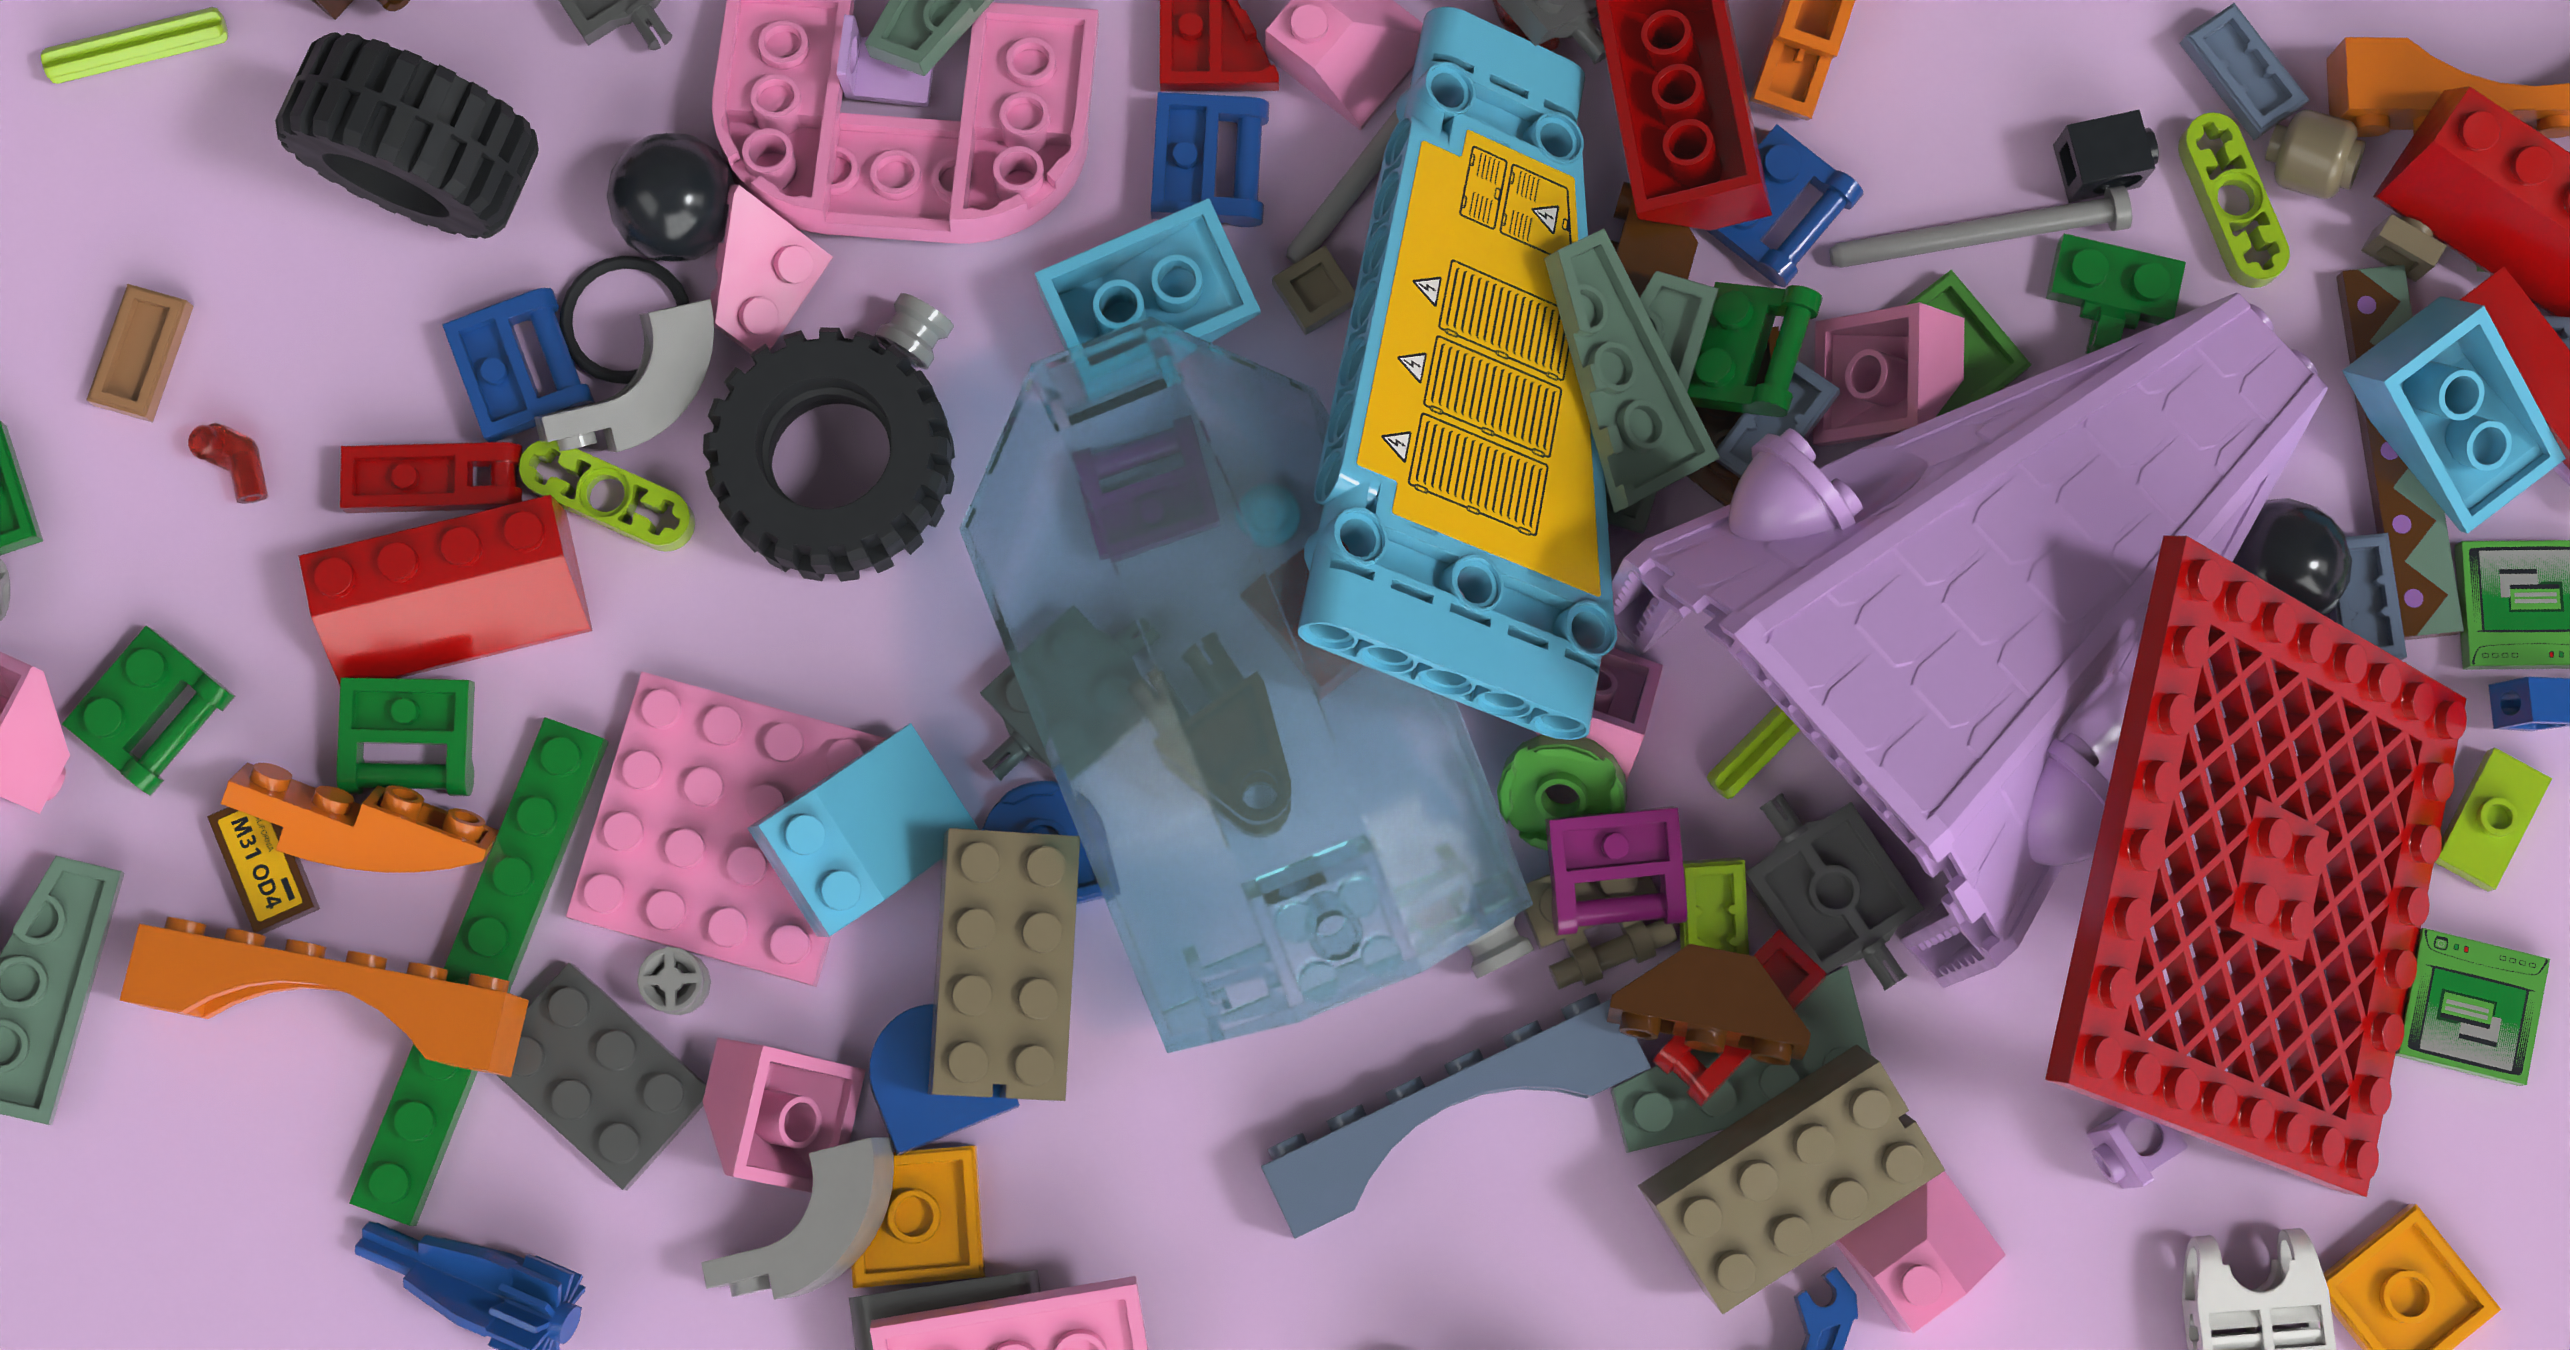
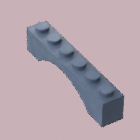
[1261,992,1651,1239]

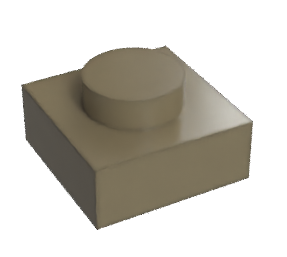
[2361,214,2447,282]
[1272,246,1355,335]

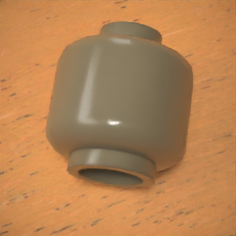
[2265,109,2366,199]

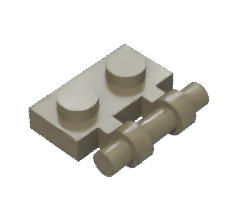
[1515,874,1677,989]

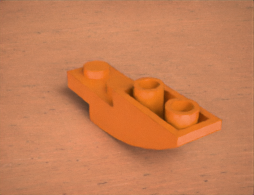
[1749,0,1855,121]
[221,762,499,873]

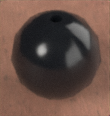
[607,133,734,262]
[2233,498,2352,616]

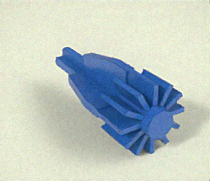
[355,1221,586,1350]

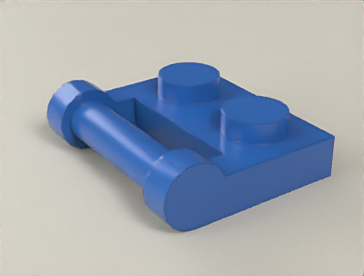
[1151,92,1269,227]
[1706,124,1863,288]
[442,288,595,442]

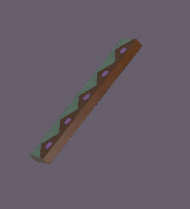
[2336,265,2464,640]

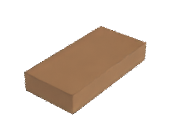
[86,284,194,423]

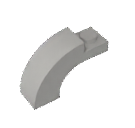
[534,299,714,452]
[701,1137,894,1300]

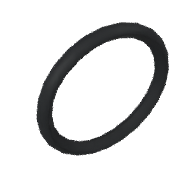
[559,256,689,384]

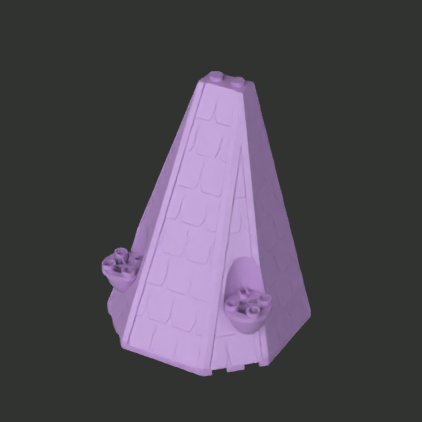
[1612,292,2328,988]

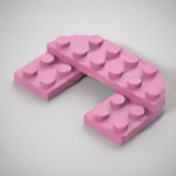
[712,0,1099,244]

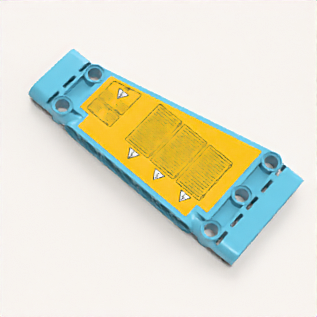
[1297,7,1617,740]

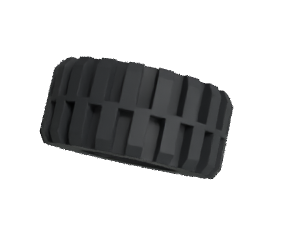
[275,32,539,239]
[703,327,955,582]

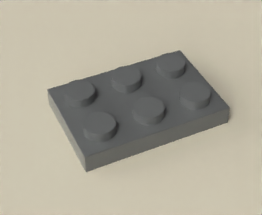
[497,963,706,1190]

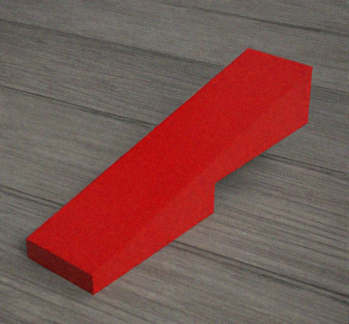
[2460,266,2570,470]

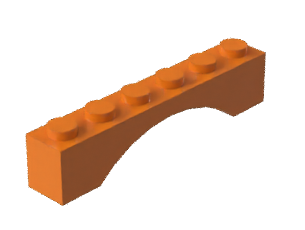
[2326,37,2570,138]
[119,917,529,1077]

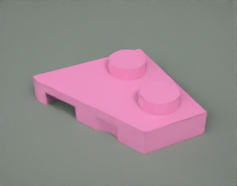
[710,185,833,354]

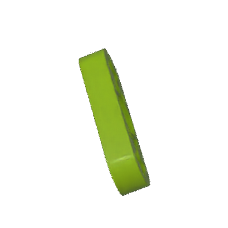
[2178,112,2290,288]
[519,440,695,552]

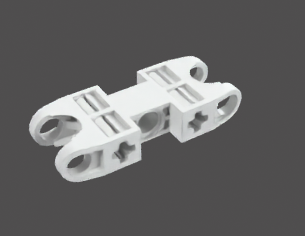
[2182,1228,2336,1350]

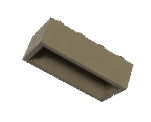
[928,828,1080,1101]
[1638,1044,1945,1314]

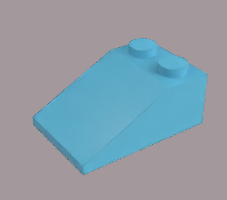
[1035,198,1261,405]
[2342,296,2566,534]
[747,723,979,937]

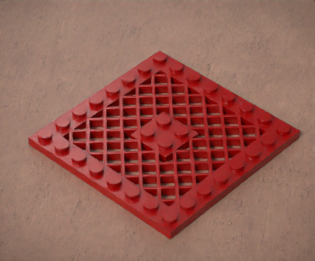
[2045,535,2467,1197]

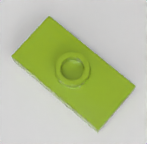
[2434,747,2552,892]
[1679,857,1749,955]

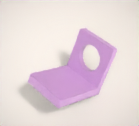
[837,14,934,107]
[2086,1110,2188,1189]

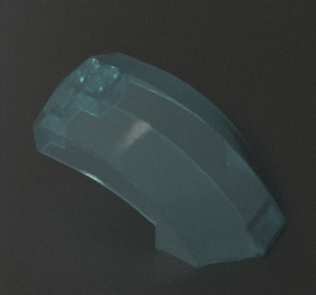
[959,316,1533,1053]

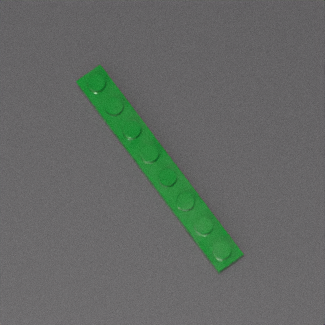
[349,717,609,1226]

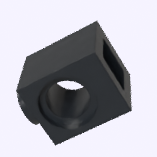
[2053,109,2159,203]

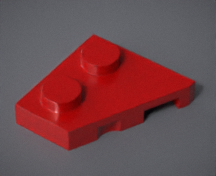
[1160,0,1279,91]

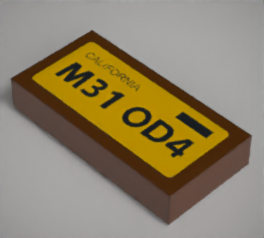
[207,807,320,935]

